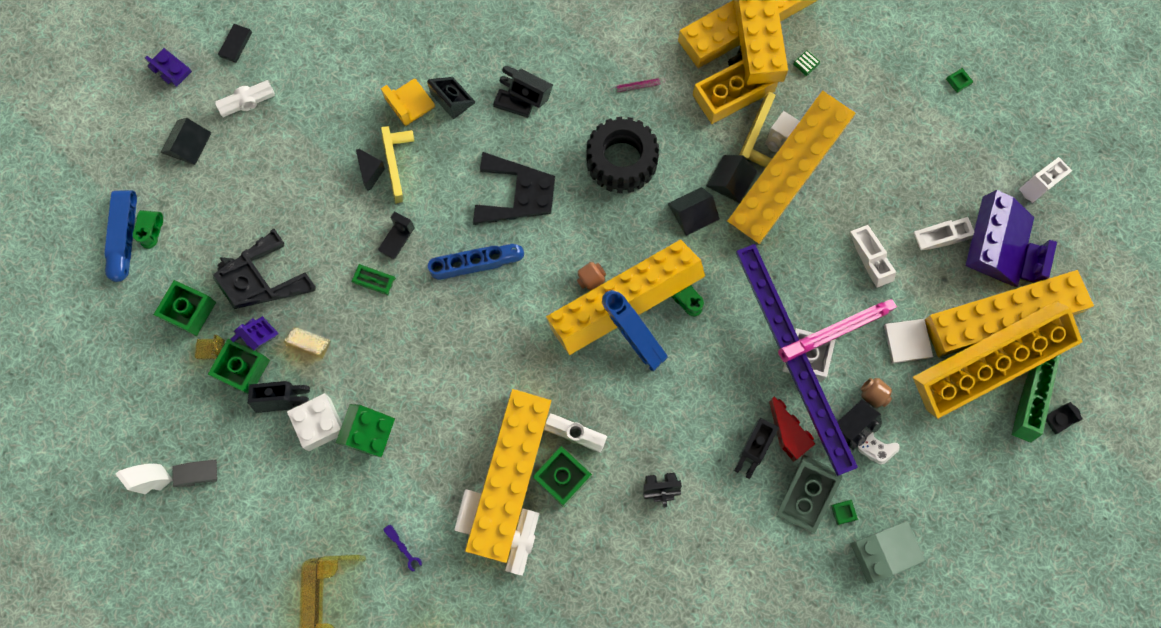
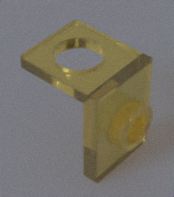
[195,335,225,359]

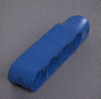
[105,190,137,282]
[428,244,524,280]
[602,290,668,372]

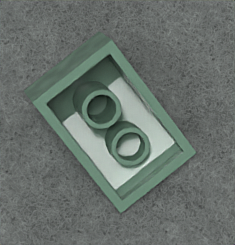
[776,454,842,533]
[850,521,926,583]

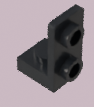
[378,211,415,259]

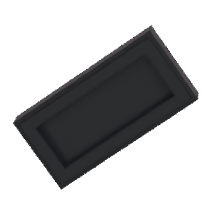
[218,24,252,63]
[493,89,533,118]

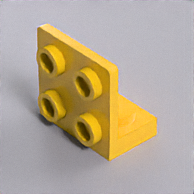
[381,78,435,126]

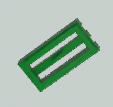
[351,264,396,295]

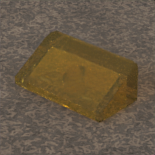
[284,327,331,359]

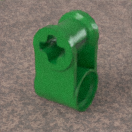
[133,210,163,249]
[671,285,704,317]

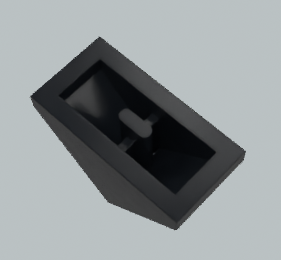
[356,149,385,191]

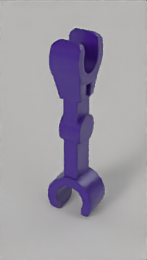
[384,525,422,571]

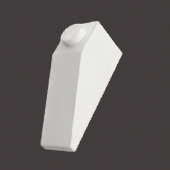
[1019,157,1072,203]

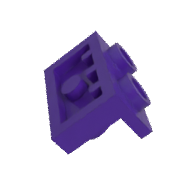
[145,48,192,87]
[1020,240,1057,283]
[230,316,279,351]

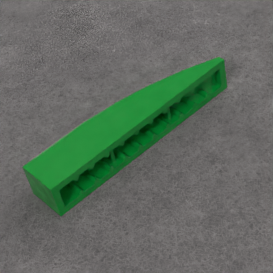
[1011,354,1061,443]

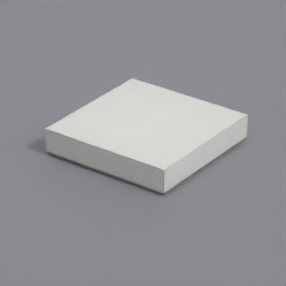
[884,319,933,364]

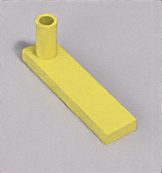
[739,92,776,168]
[381,126,414,204]

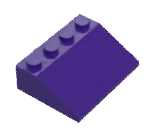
[965,190,1034,287]

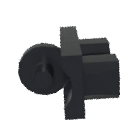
[643,472,682,508]

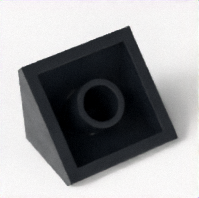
[427,77,475,120]
[161,118,211,165]
[706,155,757,203]
[668,187,720,236]

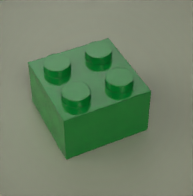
[153,280,216,337]
[208,339,270,394]
[336,404,395,457]
[533,446,592,507]

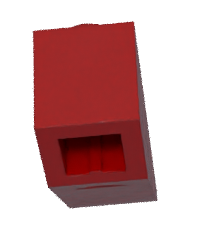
[769,396,815,462]

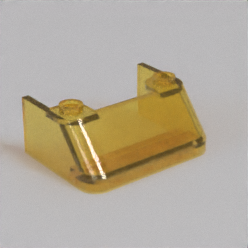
[299,555,366,628]

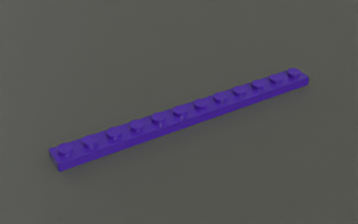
[736,244,858,476]

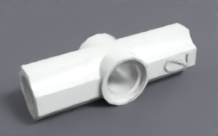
[215,80,275,117]
[544,413,607,453]
[505,508,540,576]

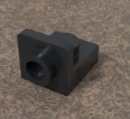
[1046,402,1083,435]

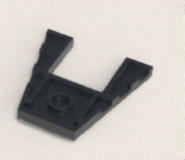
[473,152,555,225]
[213,229,316,309]

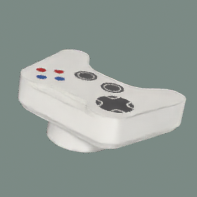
[858,432,899,464]

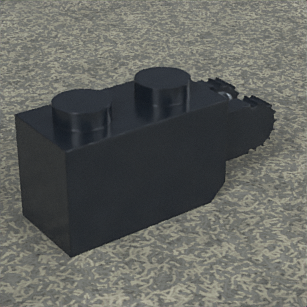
[499,66,553,108]
[247,381,310,413]
[837,400,882,450]
[734,418,779,479]

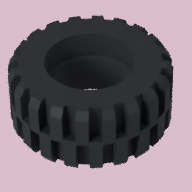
[586,116,659,193]

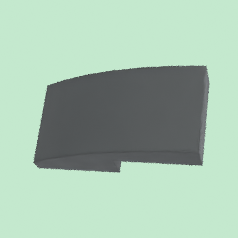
[172,460,217,487]

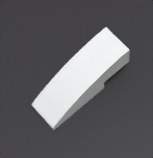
[914,217,974,250]
[850,225,896,288]
[116,464,173,494]

